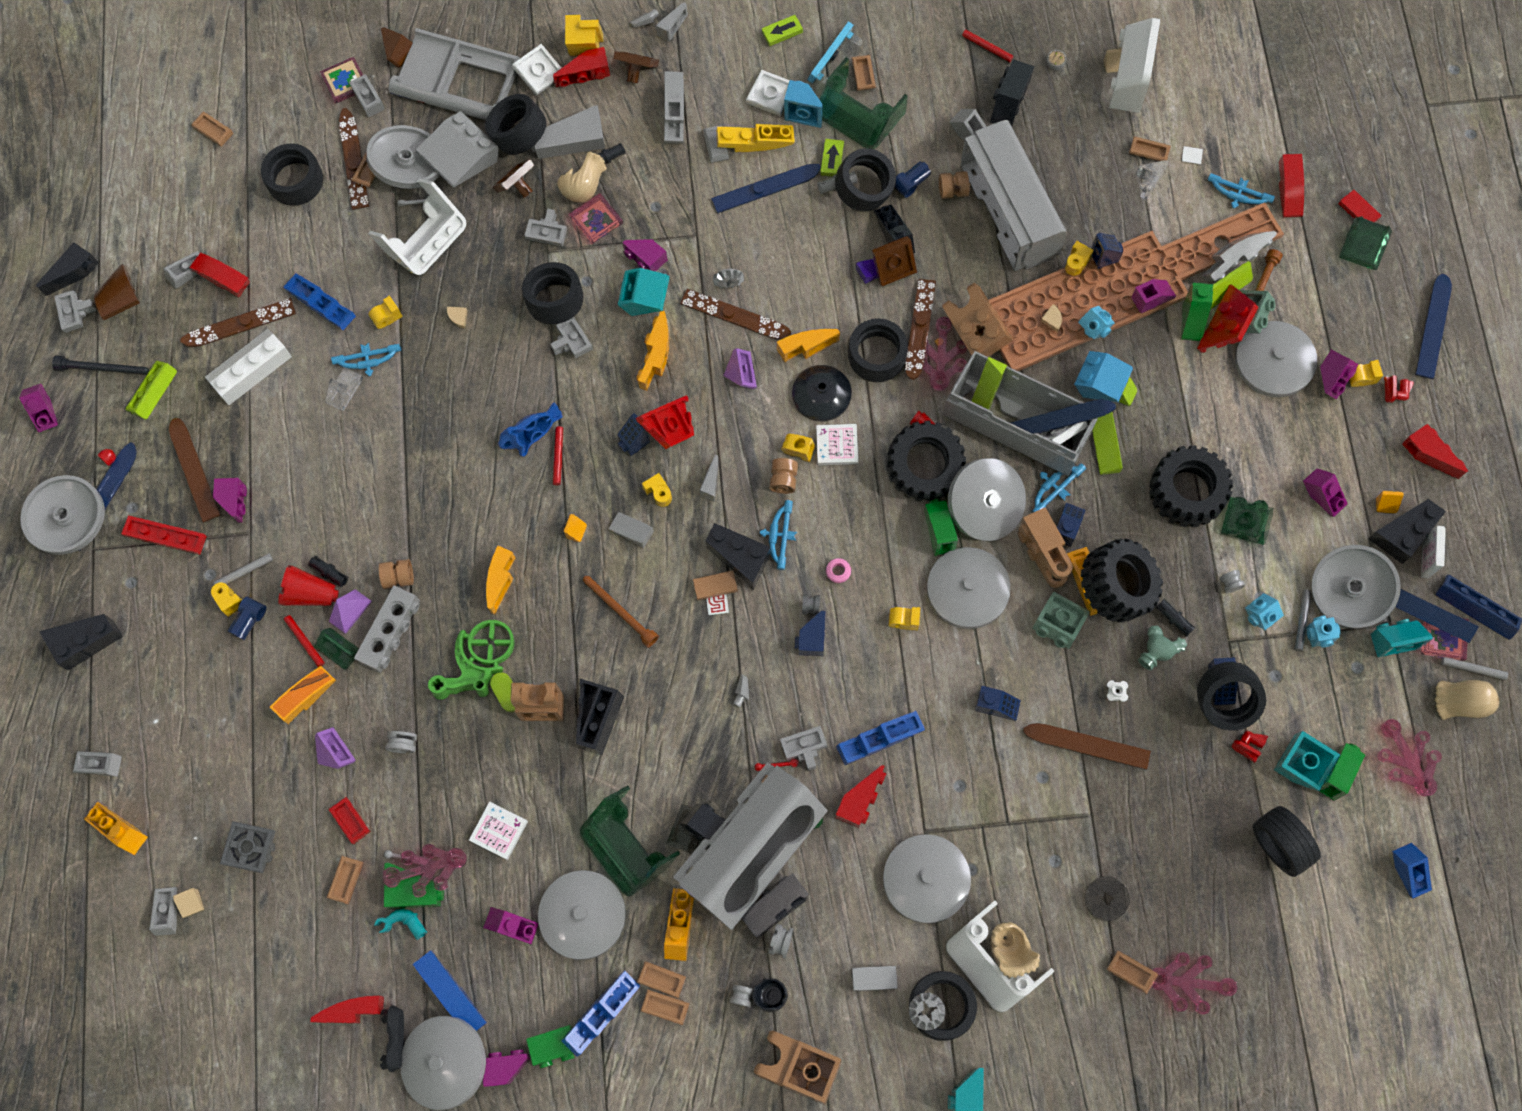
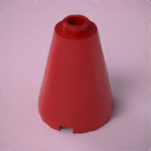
[278,565,339,606]

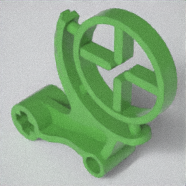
[428,620,515,700]

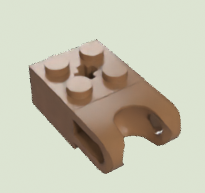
[942,283,1013,357]
[1018,507,1073,588]
[510,682,564,721]
[753,1031,842,1105]

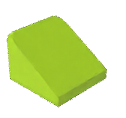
[1119,377,1137,406]

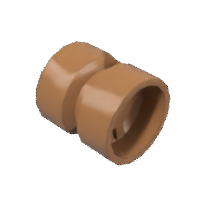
[939,171,970,199]
[769,458,798,494]
[379,559,414,589]

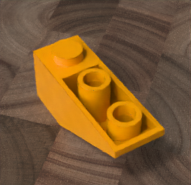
[84,802,148,855]
[664,888,694,961]

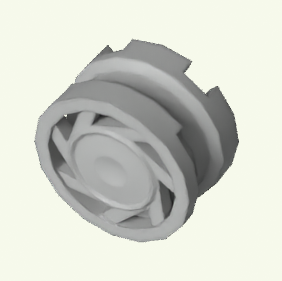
[385,731,417,754]
[768,924,794,959]

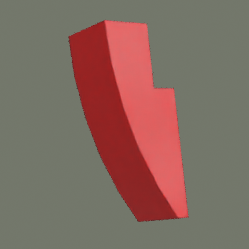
[1279,154,1304,218]
[189,252,250,298]
[310,996,384,1024]

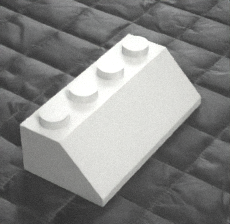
[205,329,292,405]

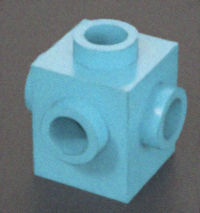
[1078,306,1115,339]
[1245,593,1284,630]
[1306,616,1340,648]

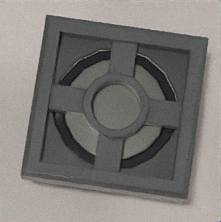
[220,821,276,874]

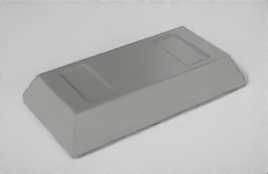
[703,126,729,163]

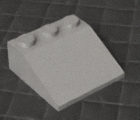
[416,111,498,188]

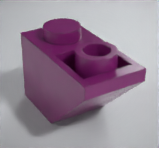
[622,239,668,272]
[1131,279,1176,314]
[1320,349,1359,400]
[19,383,58,432]
[1303,468,1348,517]
[213,478,247,523]
[483,907,539,944]
[483,1050,530,1087]

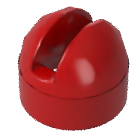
[97,449,116,466]

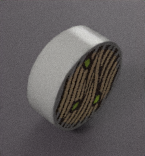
[1047,50,1066,70]

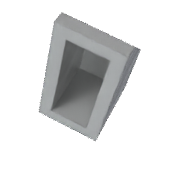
[950,109,986,140]

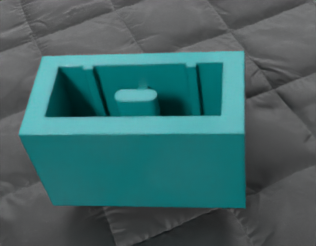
[618,268,670,316]

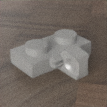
[524,209,567,247]
[55,290,96,333]
[550,317,593,358]
[780,726,827,771]

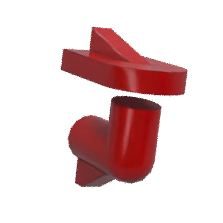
[1384,375,1414,403]
[1232,731,1268,763]

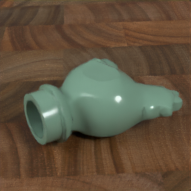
[1138,625,1187,671]

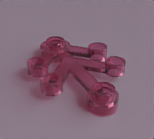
[923,317,967,391]
[1377,719,1442,797]
[382,844,467,897]
[1152,952,1237,1015]

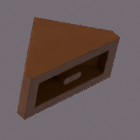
[381,27,413,68]

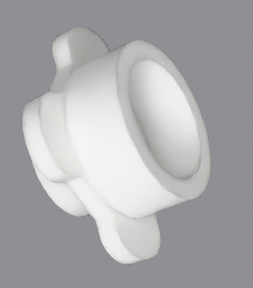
[1107,680,1128,702]

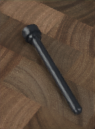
[52,355,149,375]

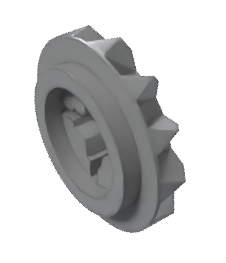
[713,269,744,289]
[909,993,945,1030]

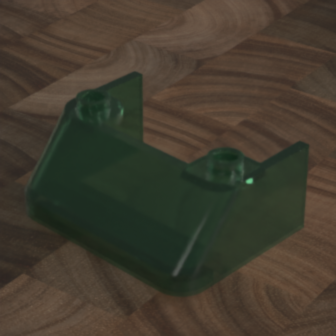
[819,57,908,149]
[580,785,681,896]

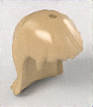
[557,152,607,203]
[1435,680,1499,720]
[990,922,1040,978]

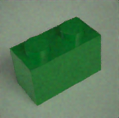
[526,1025,575,1069]

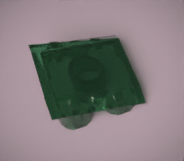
[1339,216,1392,270]
[1221,497,1274,545]

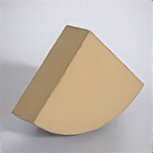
[1041,304,1062,332]
[447,307,468,328]

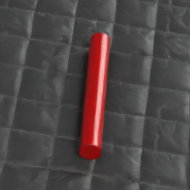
[962,29,1014,62]
[553,426,563,486]
[284,615,325,667]

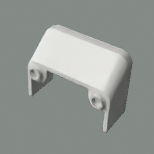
[1109,18,1160,113]
[368,179,466,275]
[946,901,1055,1012]

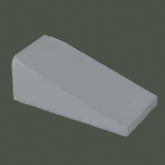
[656,2,688,42]
[349,74,385,117]
[163,251,199,289]
[700,455,719,502]
[609,512,654,548]
[73,751,122,777]
[149,887,177,936]
[852,966,898,992]

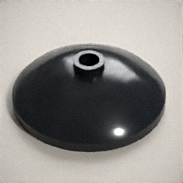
[792,365,852,422]

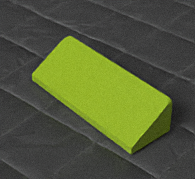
[1210,261,1253,310]
[972,357,1007,410]
[125,361,177,419]
[1092,412,1123,475]

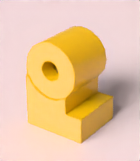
[1065,241,1094,276]
[368,295,403,329]
[1349,360,1383,387]
[781,434,816,462]
[642,473,672,507]
[211,582,242,617]
[889,607,920,631]

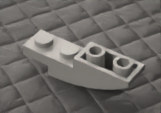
[664,71,684,144]
[1202,231,1277,282]

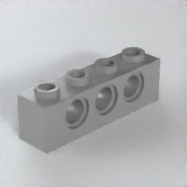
[354,586,420,673]

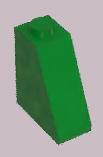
[1181,283,1213,341]
[924,500,958,556]
[1319,743,1365,801]
[384,863,444,909]

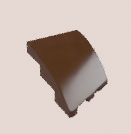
[94,264,140,321]

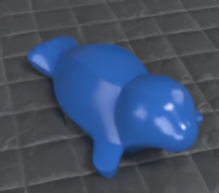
[498,402,563,457]

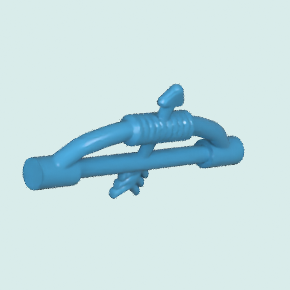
[1208,173,1275,208]
[331,343,401,376]
[1032,463,1086,513]
[760,500,797,570]

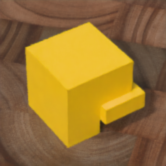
[565,15,603,56]

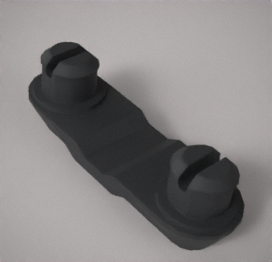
[380,1005,404,1072]

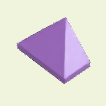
[723,348,757,389]
[329,589,372,634]
[315,727,356,769]

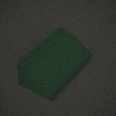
[314,628,359,670]

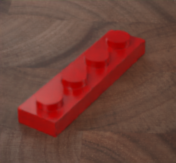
[121,515,207,555]

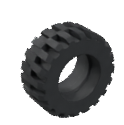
[886,421,966,502]
[1149,445,1233,528]
[1081,538,1163,623]

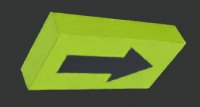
[762,15,803,46]
[821,139,844,177]

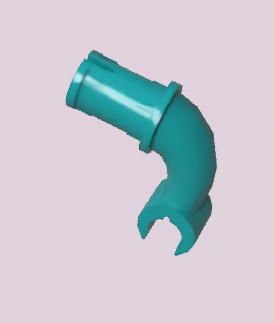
[374,908,428,940]

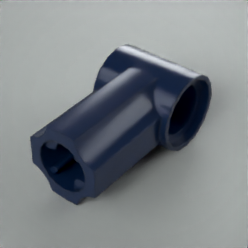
[894,161,931,198]
[228,596,267,640]

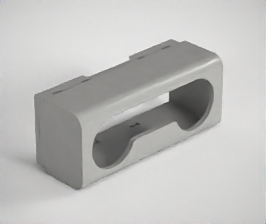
[960,120,1067,271]
[943,351,1098,476]
[673,762,828,930]

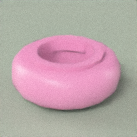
[826,558,851,583]

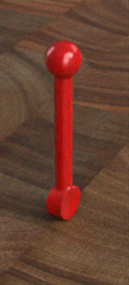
[754,759,799,771]

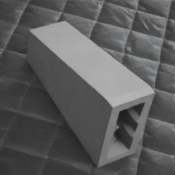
[532,105,605,159]

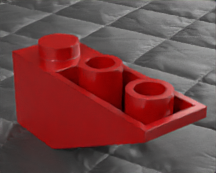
[553,47,610,87]
[1402,423,1468,479]
[835,765,887,828]

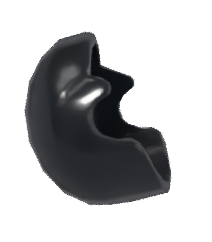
[752,978,788,1013]

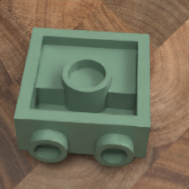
[1240,290,1276,334]
[1032,591,1090,649]

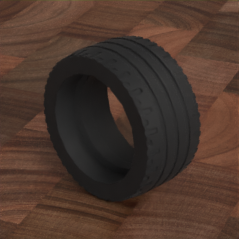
[485,93,547,155]
[261,143,323,206]
[835,148,896,212]
[522,262,584,325]
[848,318,908,382]
[1197,662,1266,731]
[1252,806,1321,877]
[909,971,977,1041]

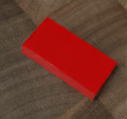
[1338,190,1382,230]
[328,797,371,845]

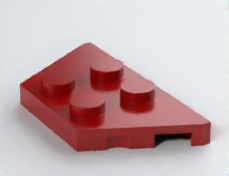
[1197,284,1258,353]
[636,395,694,449]

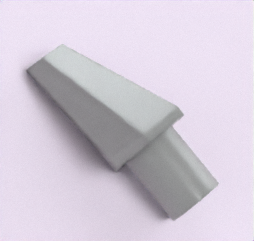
[629,9,659,27]
[733,674,749,708]

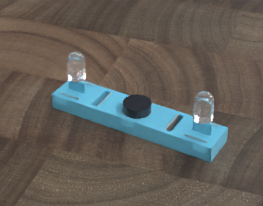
[807,21,863,87]

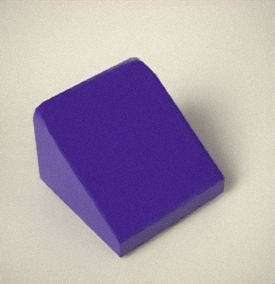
[856,259,878,284]

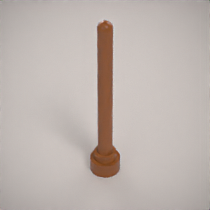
[1255,249,1283,291]
[583,576,659,648]

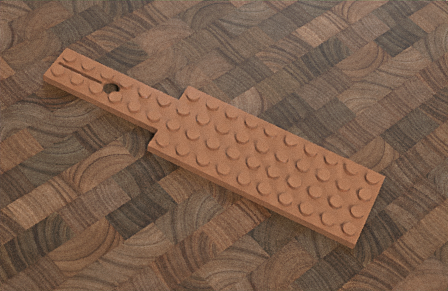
[989,202,1284,371]

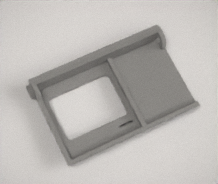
[389,28,520,121]

